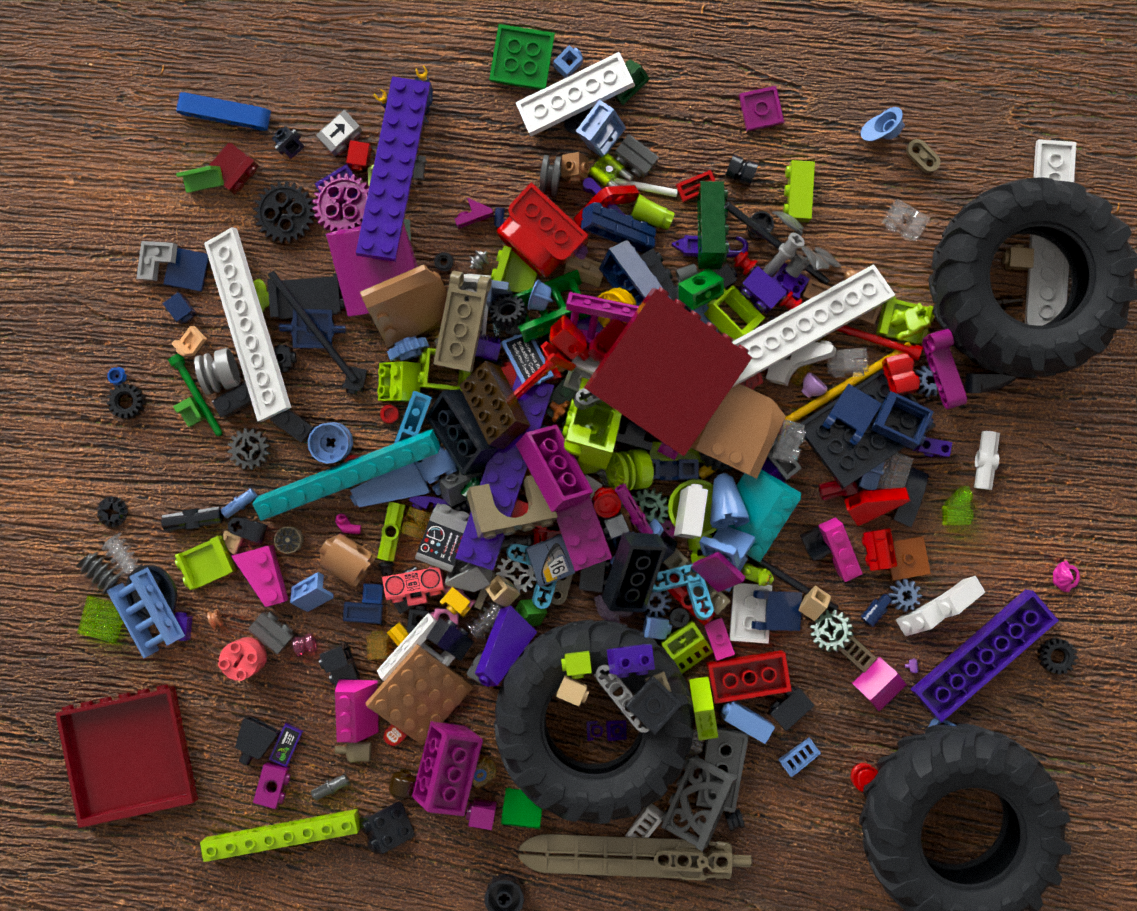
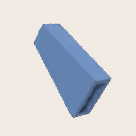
[350,462,431,507]

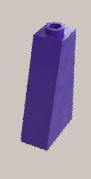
[475,605,537,687]

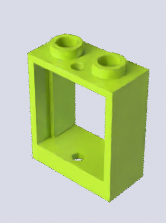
[704,285,765,342]
[418,348,471,393]
[689,677,718,740]

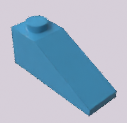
[394,391,432,444]

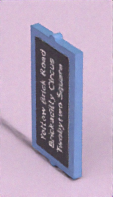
[501,334,554,385]

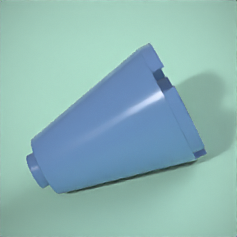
[710,473,749,529]

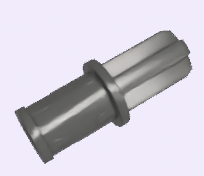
[311,773,350,800]

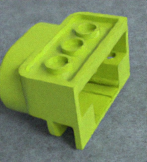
[562,377,622,474]

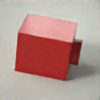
[346,140,372,172]

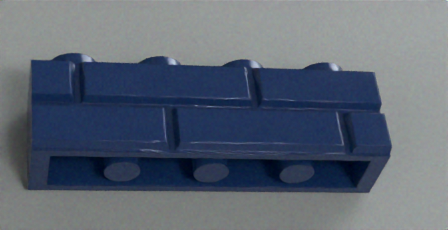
[581,202,656,253]

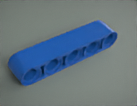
[176,92,271,131]

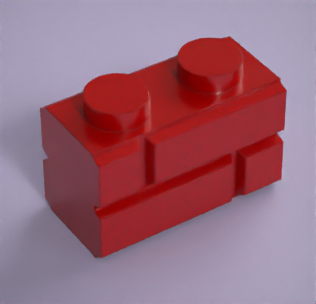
[862,528,897,571]

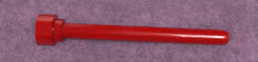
[836,325,923,361]

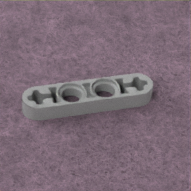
[596,665,649,733]

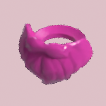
[1053,560,1080,593]

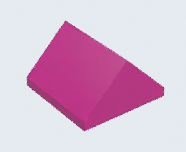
[852,657,907,711]

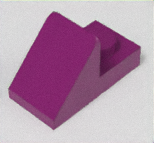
[454,198,494,229]

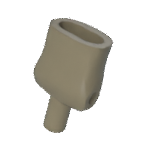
[335,741,372,762]

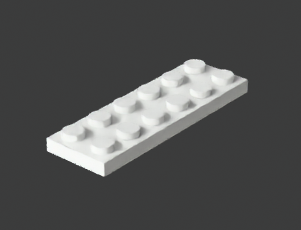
[516,52,635,136]

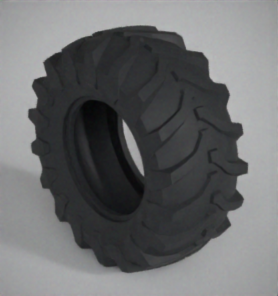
[928,177,1137,378]
[494,620,694,824]
[859,724,1071,911]

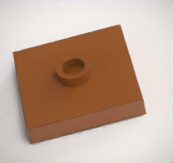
[889,536,931,581]

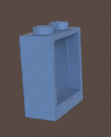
[576,100,626,158]
[720,701,775,744]

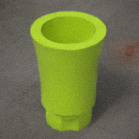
[631,194,675,230]

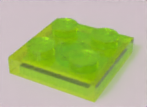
[77,595,123,643]

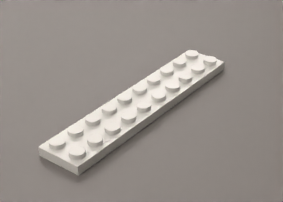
[1025,139,1076,326]
[204,227,291,421]
[732,264,895,387]

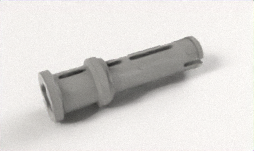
[763,233,805,277]

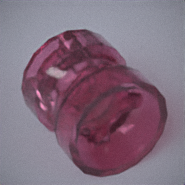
[292,633,317,657]

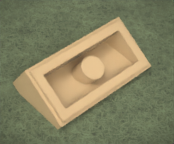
[564,255,603,287]

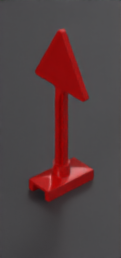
[514,341,577,400]

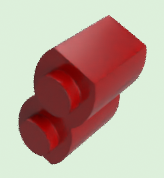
[882,353,920,396]

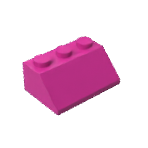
[335,679,379,743]

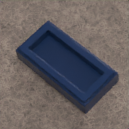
[343,602,383,624]

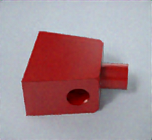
[550,314,590,361]

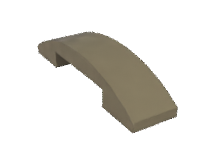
[663,548,730,615]

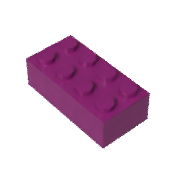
[516,425,593,512]
[556,496,613,571]

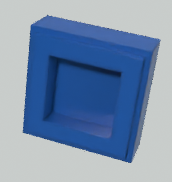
[362,583,383,604]

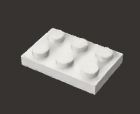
[729,583,772,643]

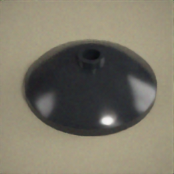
[126,564,177,620]

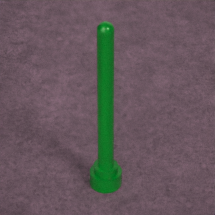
[168,354,223,437]

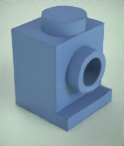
[553,45,583,78]

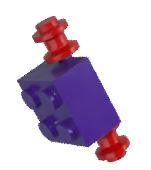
[734,251,802,314]

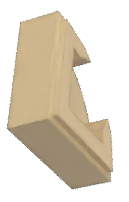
[223,530,243,555]

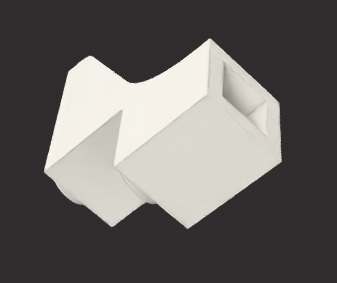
[766,340,837,386]

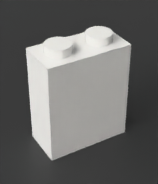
[674,484,708,539]

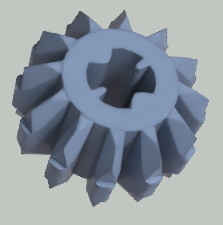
[915,365,938,397]
[888,579,922,612]
[645,591,671,618]

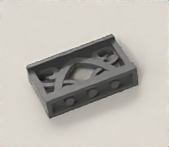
[661,755,738,851]

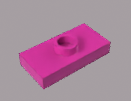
[704,618,735,661]

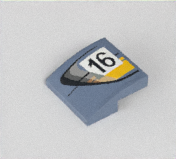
[526,534,575,587]

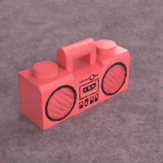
[382,567,446,606]

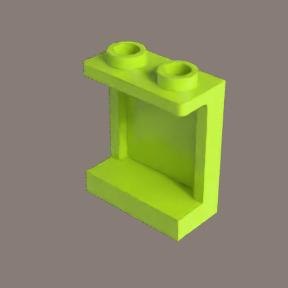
[875,297,934,345]
[175,536,237,590]

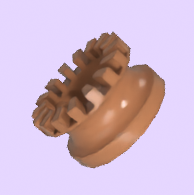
[207,609,223,628]

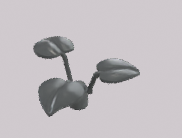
[772,211,841,278]

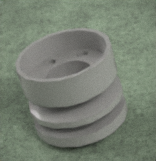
[194,348,241,395]

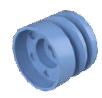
[308,422,353,464]

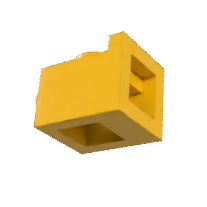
[440,587,471,617]

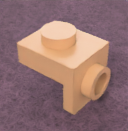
[172,326,207,356]

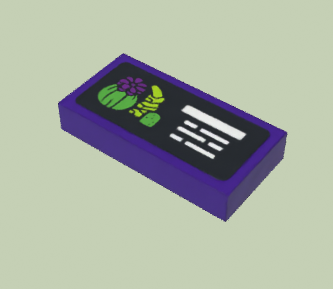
[269,723,303,767]

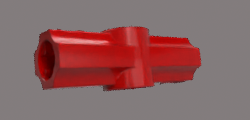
[665,574,716,626]

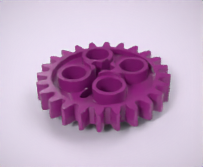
[312,173,369,232]

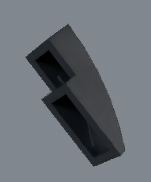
[890,467,929,527]

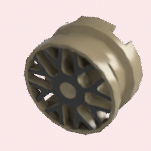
[274,526,304,554]

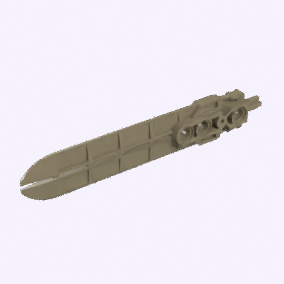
[519,834,751,880]

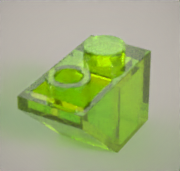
[942,486,974,525]

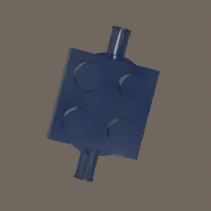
[279,309,346,348]

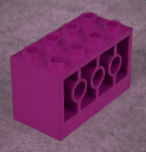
[412,721,483,816]

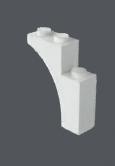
[896,575,985,636]

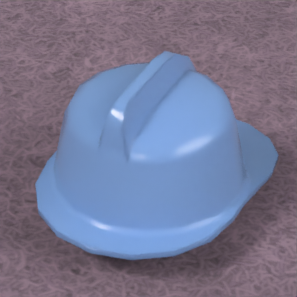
[861,107,905,141]
[528,280,553,311]

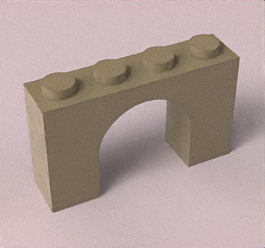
[466,475,558,539]

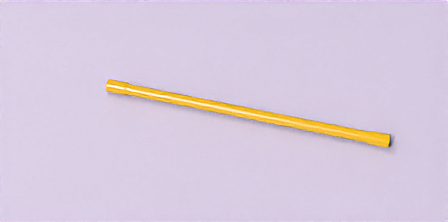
[699,342,911,480]

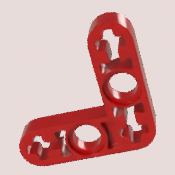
[574,185,640,228]

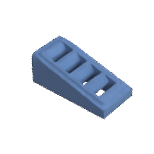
[778,737,821,777]

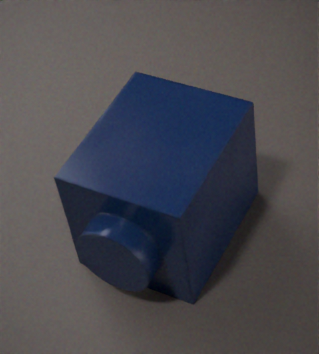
[162,292,196,324]

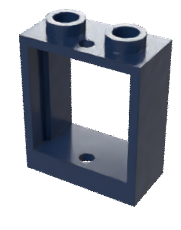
[871,391,934,450]

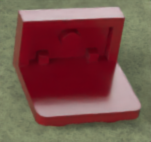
[209,143,259,195]
[588,319,626,363]

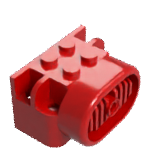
[497,182,589,278]

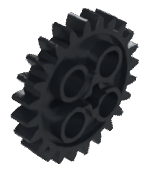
[253,181,315,244]

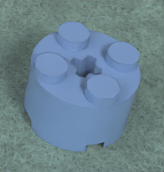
[415,447,458,484]

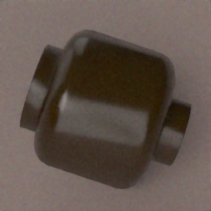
[389,769,416,800]

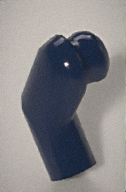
[494,207,505,229]

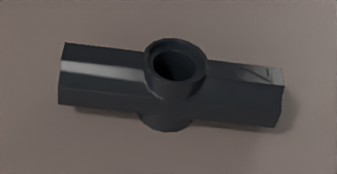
[161,507,223,531]

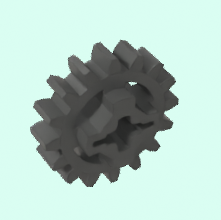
[227,428,271,470]

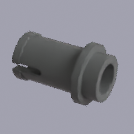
[412,155,427,181]

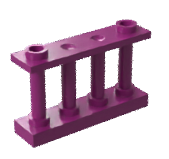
[565,292,639,346]

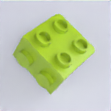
[491,246,537,293]

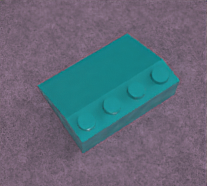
[716,470,801,562]

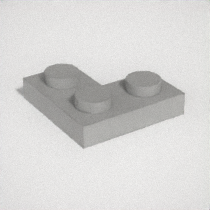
[136,241,178,281]

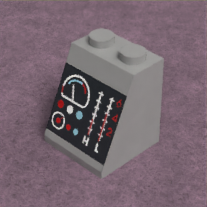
[415,503,470,572]

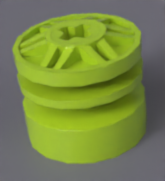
[605,448,654,491]

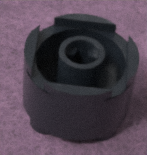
[485,874,524,911]

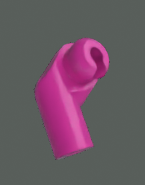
[335,514,361,534]

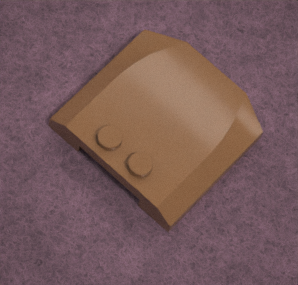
[360,264,447,349]
[690,384,786,479]

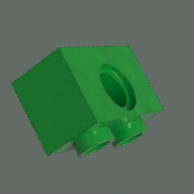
[678,268,724,310]

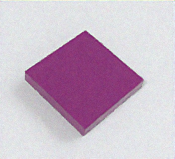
[738,86,784,132]
[692,551,745,592]

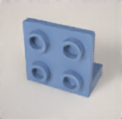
[699,527,755,568]

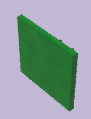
[501,788,542,829]

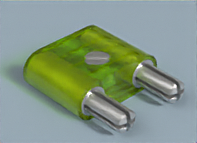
[588,153,633,187]

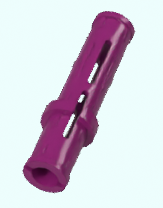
[615,484,653,534]

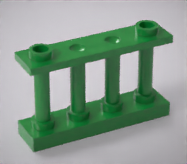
[511,270,591,343]

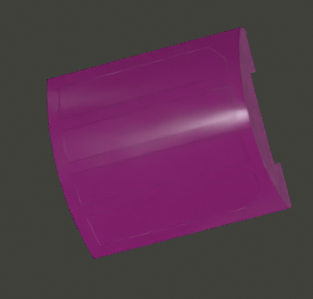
[326,223,418,316]

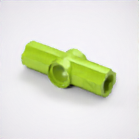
[377,502,406,562]

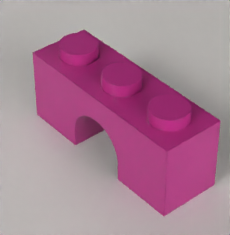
[818,517,863,582]

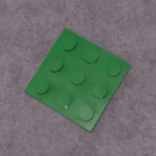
[489,24,555,90]

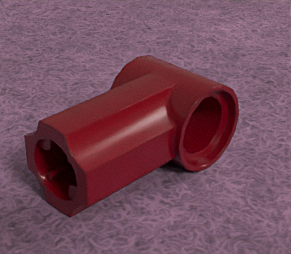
[818,480,859,500]

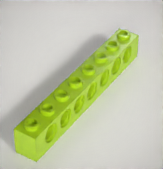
[200,809,361,862]

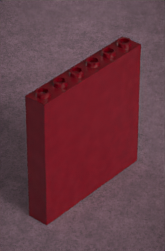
[584,287,753,456]
[55,684,198,828]

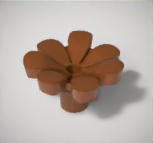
[548,400,570,423]

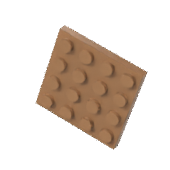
[365,644,474,745]

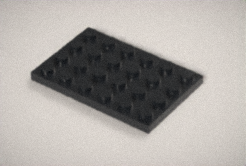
[796,369,936,490]

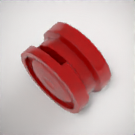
[592,487,621,518]
[850,763,878,792]

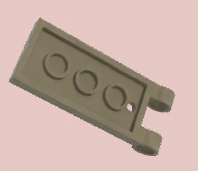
[433,271,492,372]

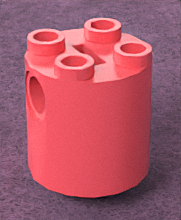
[218,637,267,681]

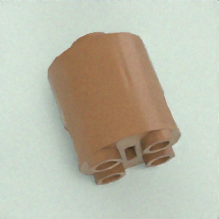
[319,533,376,588]

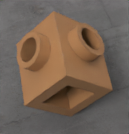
[561,152,590,184]

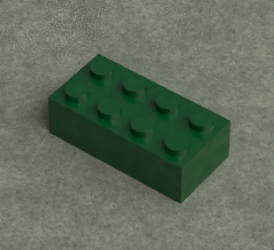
[697,181,729,269]

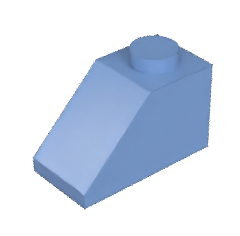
[642,615,672,639]

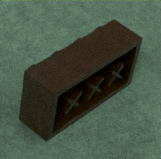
[459,361,531,450]

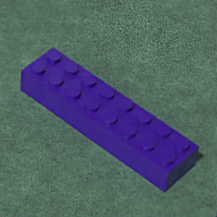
[910,589,1059,723]

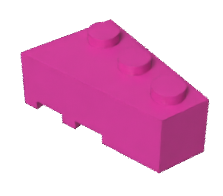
[231,545,289,607]

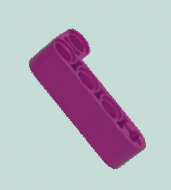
[922,329,967,410]

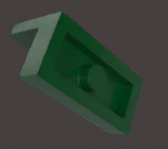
[615,60,650,105]

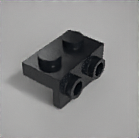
[800,526,832,561]

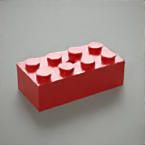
[706,650,792,704]

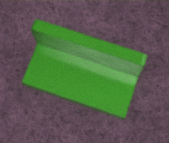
[176,166,224,193]

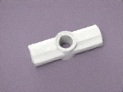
[974,431,1000,490]

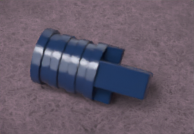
[860,594,892,628]

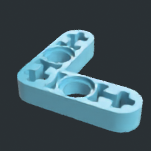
[506,543,557,609]
[652,564,714,620]

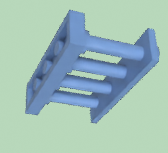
[106,568,185,659]

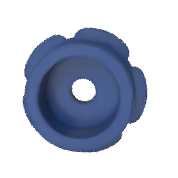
[107,367,127,386]

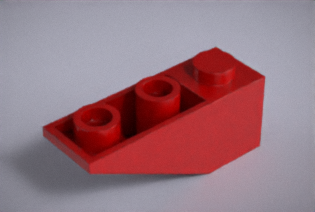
[844,487,911,526]

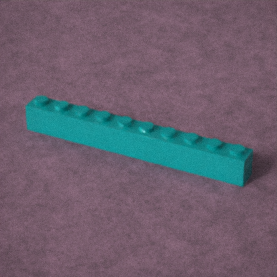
[252,429,440,521]

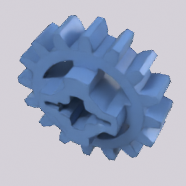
[387,336,429,361]

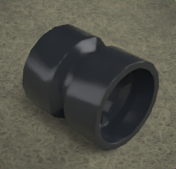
[724,154,759,187]
[746,211,774,241]

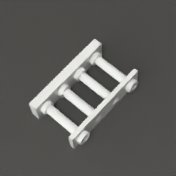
[377,612,455,681]

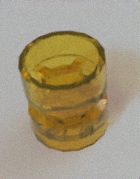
[401,506,432,539]

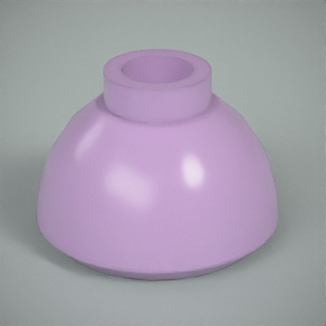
[801,372,827,398]

